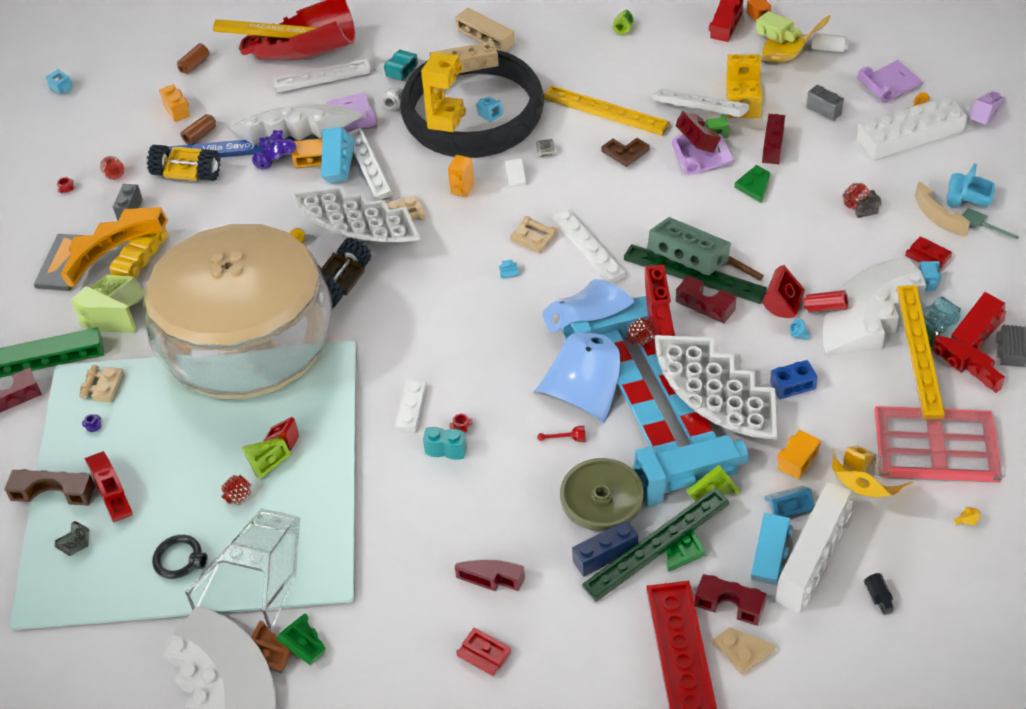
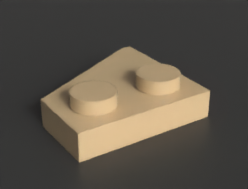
[713,627,776,675]

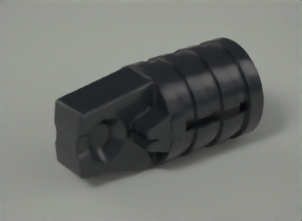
[864,573,894,615]

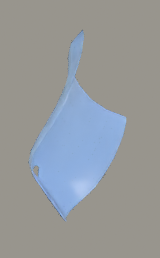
[542,279,635,332]
[534,332,620,423]

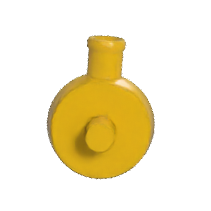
[290,228,306,243]
[954,507,981,526]

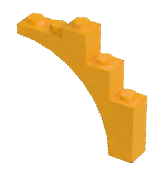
[61,207,168,287]

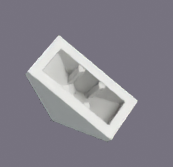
[502,158,526,188]

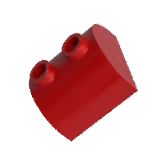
[763,265,805,318]

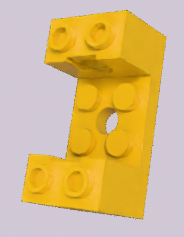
[421,52,466,132]
[726,54,762,118]

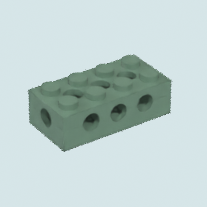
[647,217,731,275]

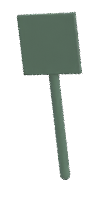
[962,208,1019,239]

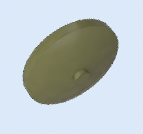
[560,458,644,531]

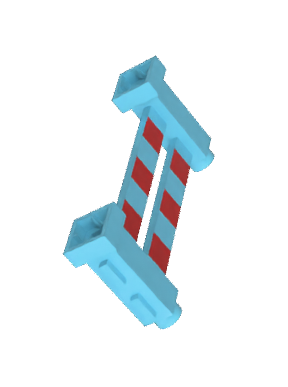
[562,296,748,507]

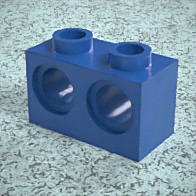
[770,360,818,400]

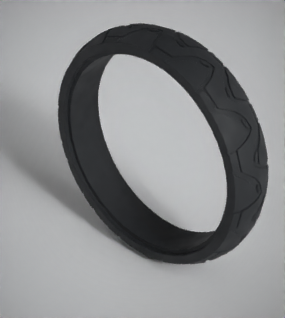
[400,50,544,158]

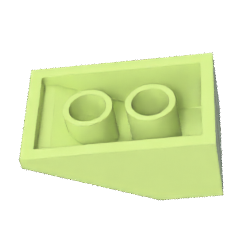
[89,275,145,307]
[71,286,137,333]

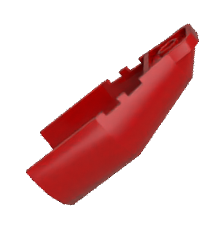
[239,0,356,60]

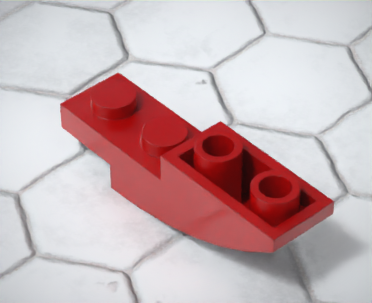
[645,265,675,338]
[932,335,1005,393]
[84,451,133,522]

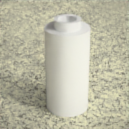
[811,33,849,53]

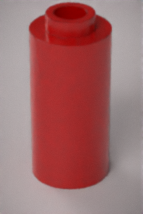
[803,290,848,313]

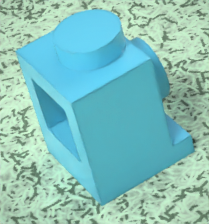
[46,69,73,94]
[476,96,503,122]
[919,261,941,291]

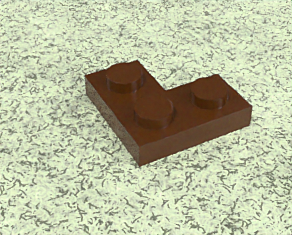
[601,138,650,167]

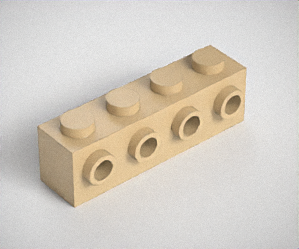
[455,8,515,52]
[429,41,499,73]

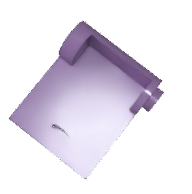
[857,60,922,103]
[327,92,377,133]
[672,134,734,175]

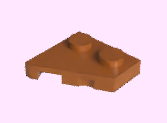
[251,620,292,673]

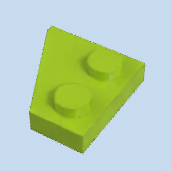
[242,438,291,479]
[687,465,741,501]

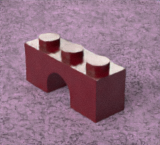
[675,111,721,153]
[762,113,786,165]
[676,275,737,324]
[0,368,42,412]
[694,574,767,626]

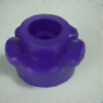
[82,414,101,432]

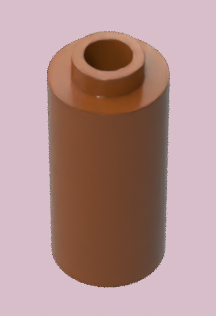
[177,43,210,74]
[180,114,216,145]

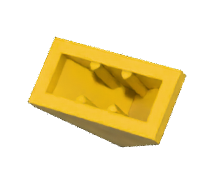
[843,445,876,472]

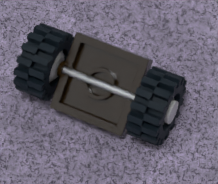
[314,237,372,309]

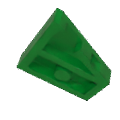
[734,165,770,203]
[667,531,706,572]
[276,613,326,666]

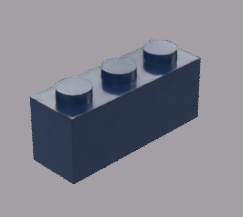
[572,520,638,577]

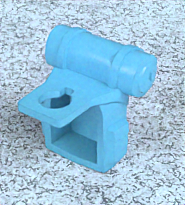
[946,163,995,207]

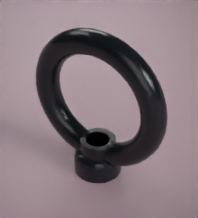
[152,535,208,579]

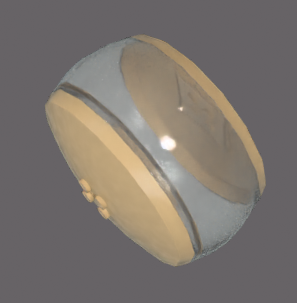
[143,224,332,399]

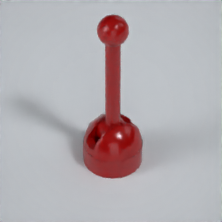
[537,425,586,442]

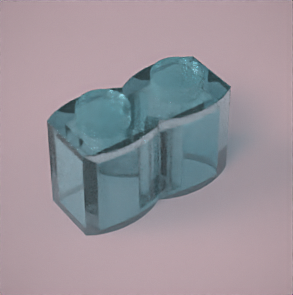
[922,296,961,337]

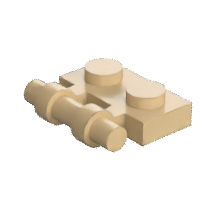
[79,365,124,402]

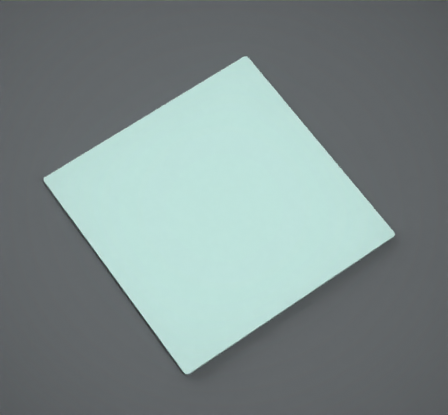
[9,341,356,630]

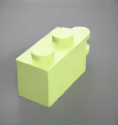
[756,11,801,44]

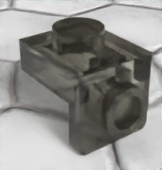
[855,190,881,218]
[55,521,90,556]

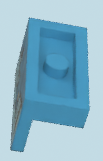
[764,486,815,517]

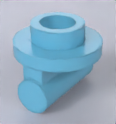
[499,259,519,278]
[790,319,810,340]

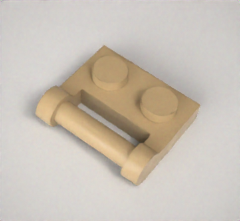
[386,195,425,220]
[510,216,557,253]

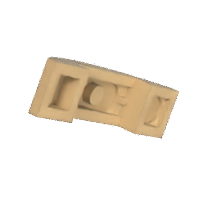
[915,181,970,237]

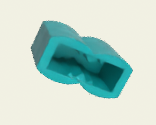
[384,49,418,81]
[423,427,467,460]

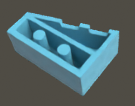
[321,127,355,183]
[751,513,793,585]

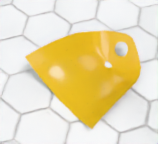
[761,15,831,62]
[831,449,914,498]

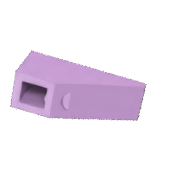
[970,91,1004,124]

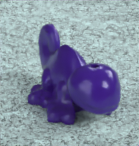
[252,130,296,169]

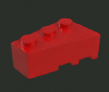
[708,0,744,42]
[951,292,1006,350]

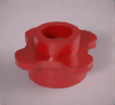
[57,177,75,193]
[449,413,473,433]

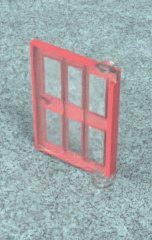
[872,406,1006,482]

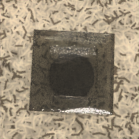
[536,139,556,157]

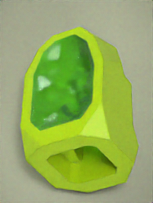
[613,9,634,35]

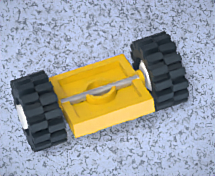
[147,144,221,181]

